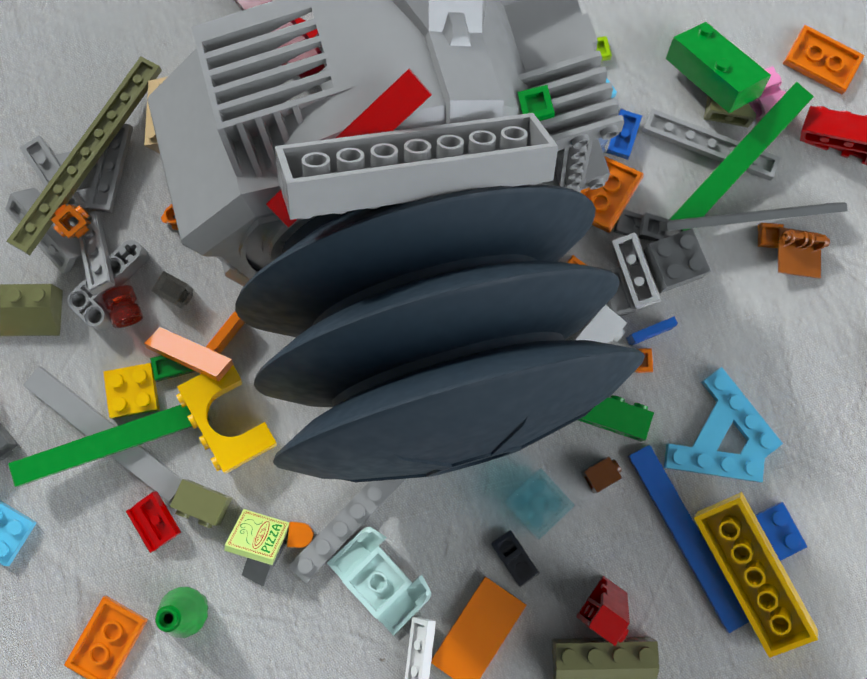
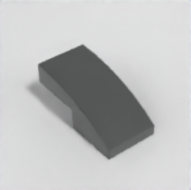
[614,209,668,241]

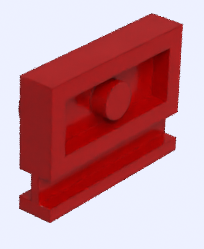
[126,491,182,553]

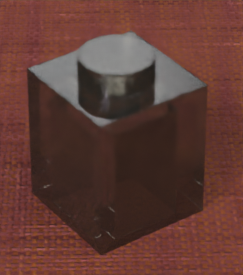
[151,271,194,309]

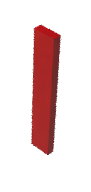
[266,68,432,228]

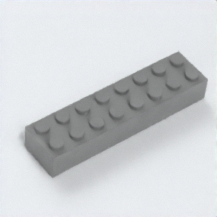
[275,113,558,220]

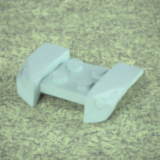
[327,527,431,636]

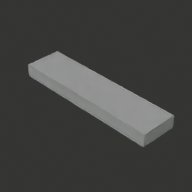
[75,211,115,295]

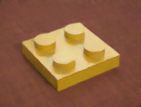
[103,363,160,419]

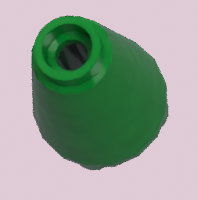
[155,587,208,638]

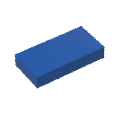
[626,316,678,346]

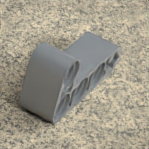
[67,240,148,331]

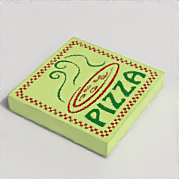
[224,509,289,565]

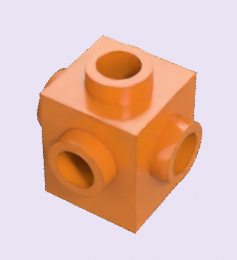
[51,204,91,239]

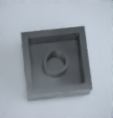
[643,228,711,293]

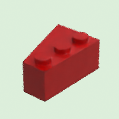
[800,106,867,165]
[576,576,630,646]

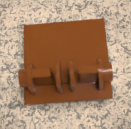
[778,227,830,279]

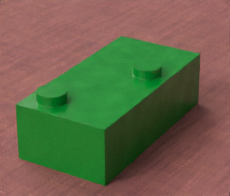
[666,22,771,113]

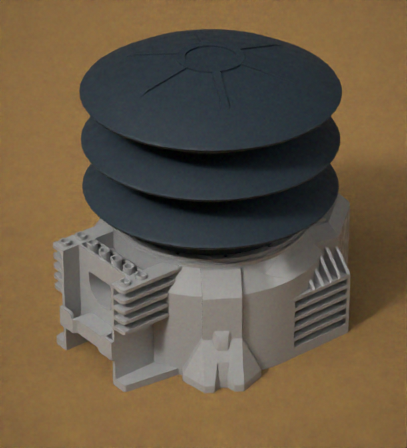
[148,0,645,483]

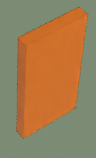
[431,576,527,679]

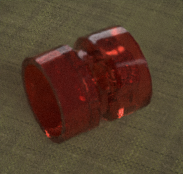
[102,285,144,328]

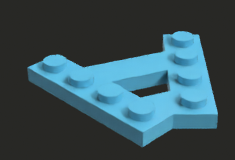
[664,367,783,483]

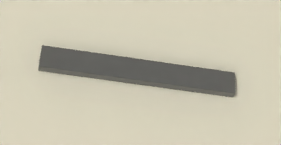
[659,202,848,231]

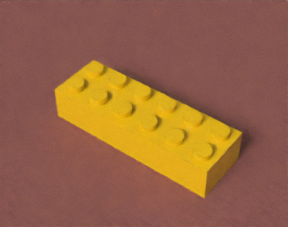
[694,492,818,658]

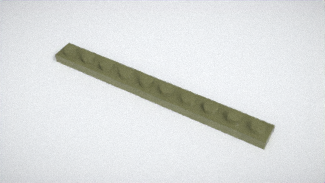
[6,56,162,256]

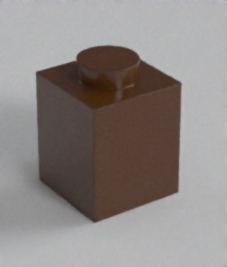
[581,457,622,493]

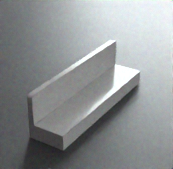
[5,188,82,274]

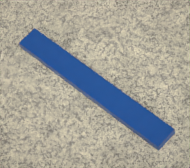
[627,445,749,633]

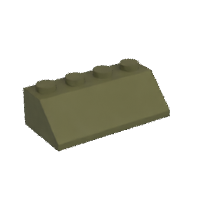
[0,284,63,336]
[552,637,659,679]

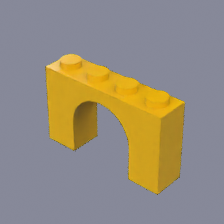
[176,365,277,474]

